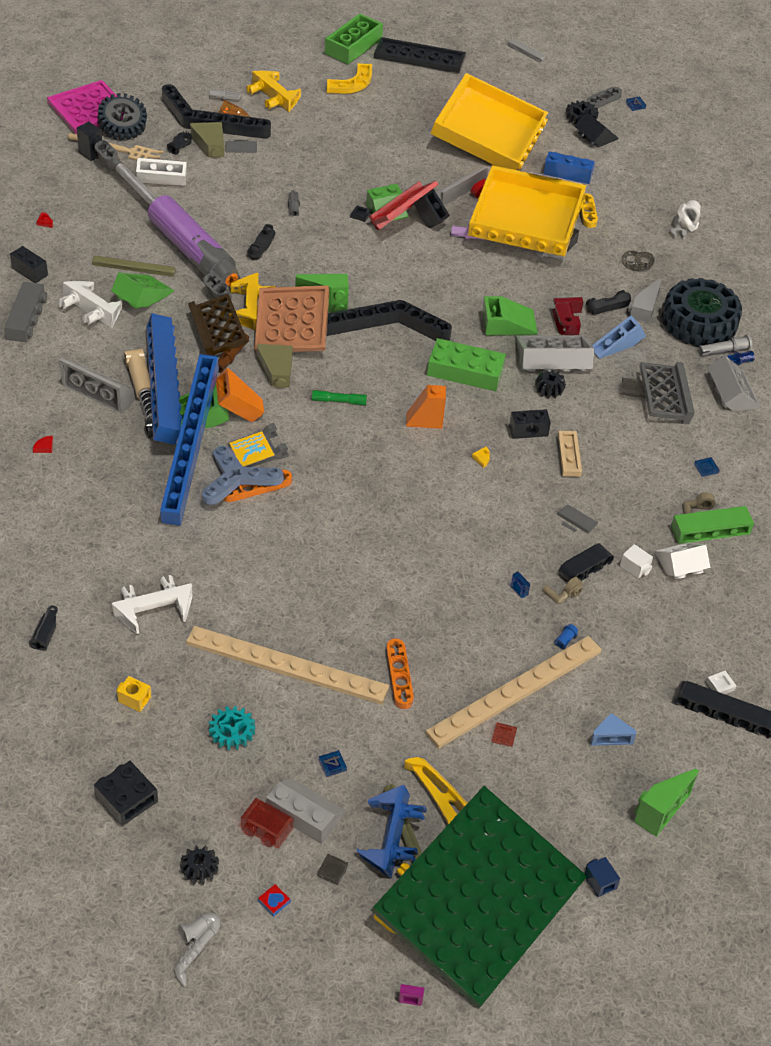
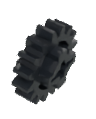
[565,100,599,124]

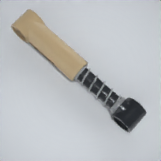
[124,348,153,438]

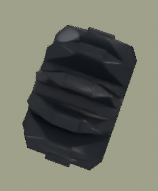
[535,370,566,399]
[180,845,219,885]

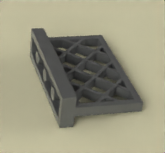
[639,362,695,424]

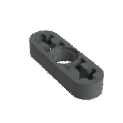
[586,87,622,108]

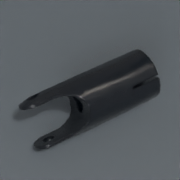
[29,605,58,651]

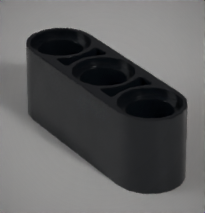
[558,543,614,582]

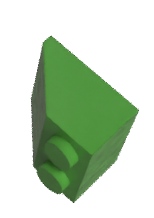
[366,184,408,221]

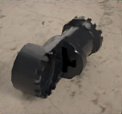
[166,131,192,155]

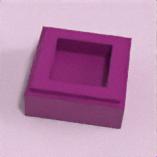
[398,984,425,1006]

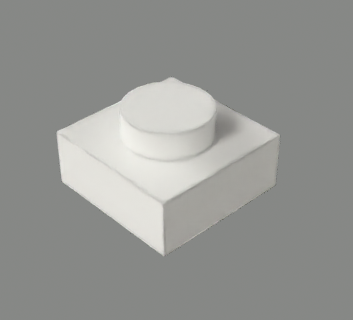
[706,671,737,694]

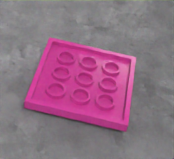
[47,80,125,134]

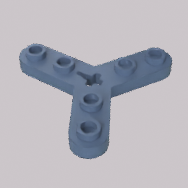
[202,445,284,505]

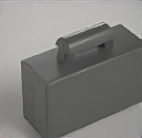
[226,140,257,153]
[557,505,598,533]

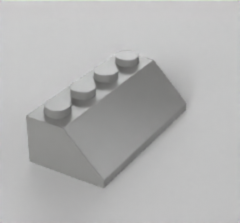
[59,358,135,413]

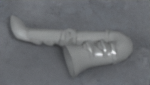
[175,913,221,987]

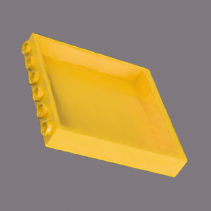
[430,73,548,170]
[468,165,586,257]

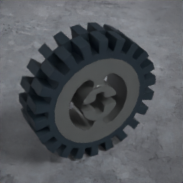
[97,93,147,140]

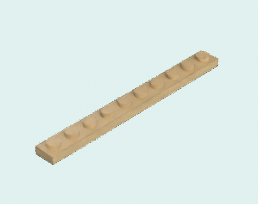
[186,626,389,705]
[426,636,602,749]

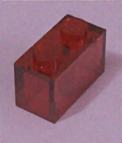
[241,798,294,849]

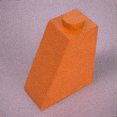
[216,368,264,422]
[406,385,446,429]

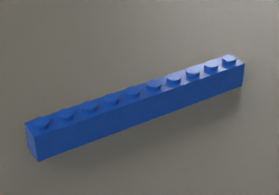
[146,313,182,445]
[160,354,219,526]

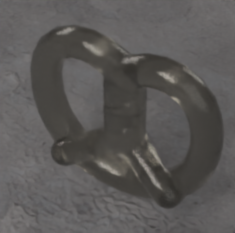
[622,250,655,271]

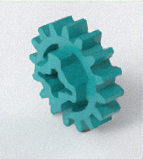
[209,706,255,750]

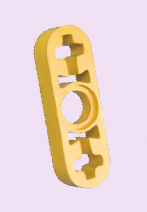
[580,193,598,228]

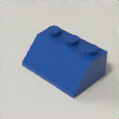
[543,151,596,184]

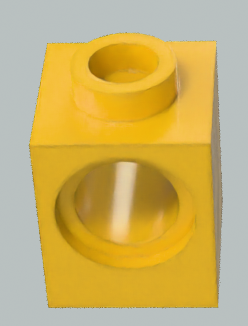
[116,676,152,712]

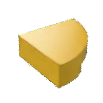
[472,447,490,468]

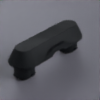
[247,224,276,260]
[586,290,631,314]

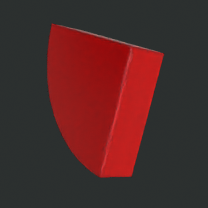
[36,212,53,228]
[33,435,54,453]

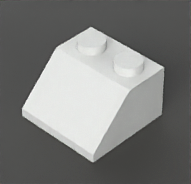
[654,542,710,579]

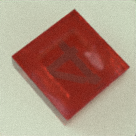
[492,722,517,747]

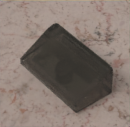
[620,377,658,399]

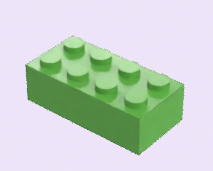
[325,13,383,64]
[427,338,506,391]

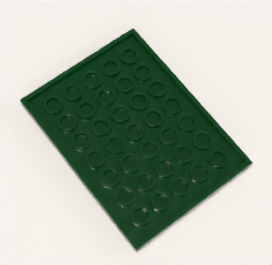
[371,786,587,1009]

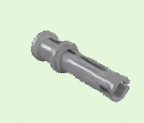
[699,334,753,357]

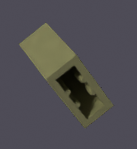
[190,122,224,158]
[257,344,293,388]

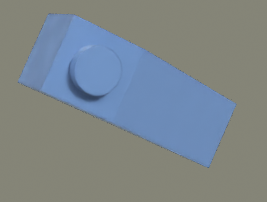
[592,315,646,359]

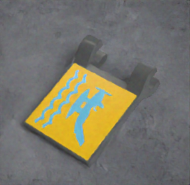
[228,423,289,467]

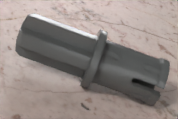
[287,190,300,216]

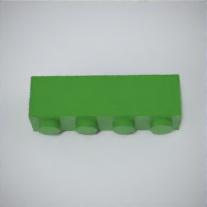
[671,506,754,544]

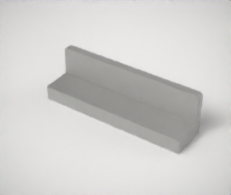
[436,166,488,205]

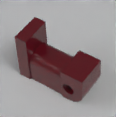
[552,297,584,335]

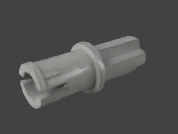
[210,89,240,101]

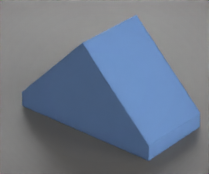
[591,713,636,746]

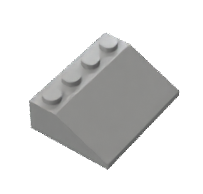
[515,335,594,372]

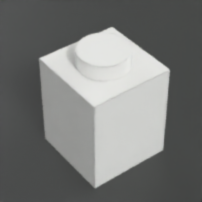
[620,544,653,579]

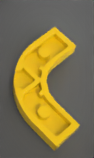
[327,63,372,94]

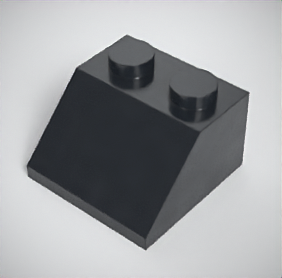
[574,112,619,147]

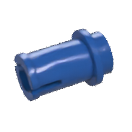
[554,624,578,649]

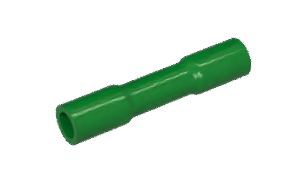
[312,390,367,405]

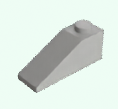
[628,279,662,323]

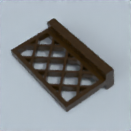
[188,293,248,356]

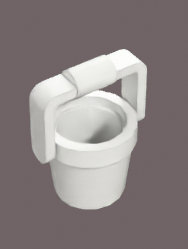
[677,200,701,232]

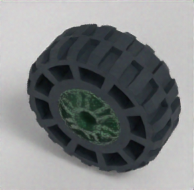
[662,278,742,347]

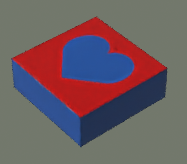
[258,884,291,917]

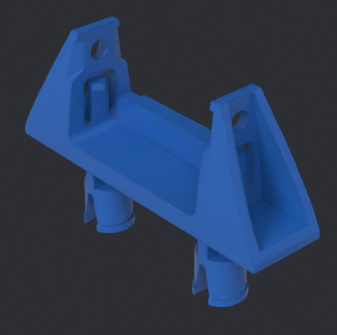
[357,785,427,878]

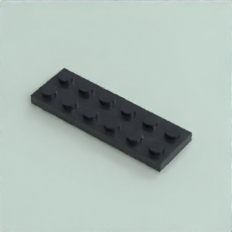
[374,37,466,73]

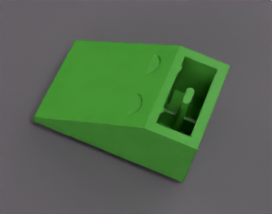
[482,296,538,335]

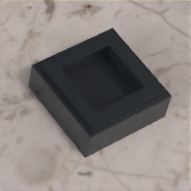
[350,205,372,222]

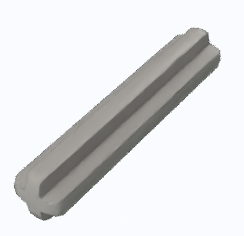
[508,38,545,63]

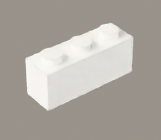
[136,158,187,186]

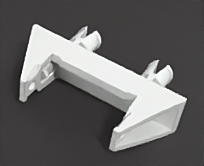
[58,281,123,328]
[112,575,193,634]

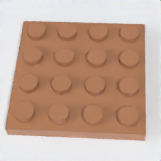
[254,286,330,353]

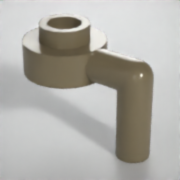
[683,492,716,514]
[542,577,583,604]

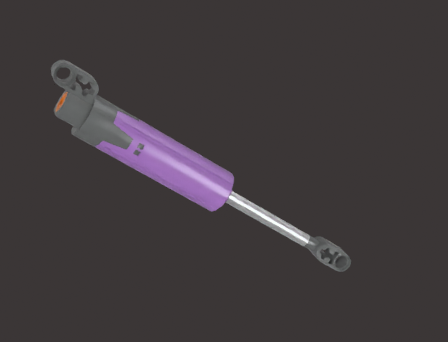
[95,140,240,306]

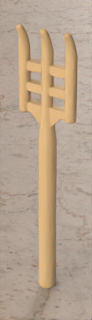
[68,133,164,160]

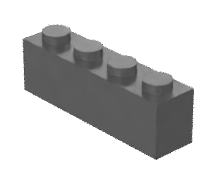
[4,282,47,343]

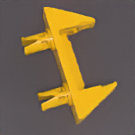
[246,71,301,112]
[229,273,275,331]

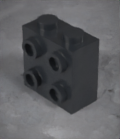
[94,760,158,826]

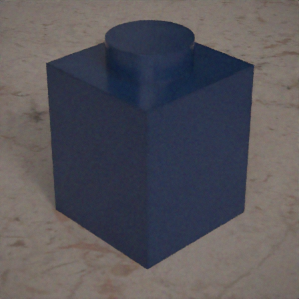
[584,857,620,897]

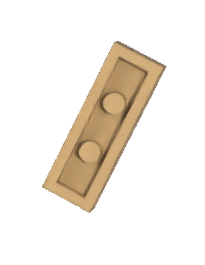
[557,431,582,477]

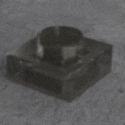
[317,854,348,885]

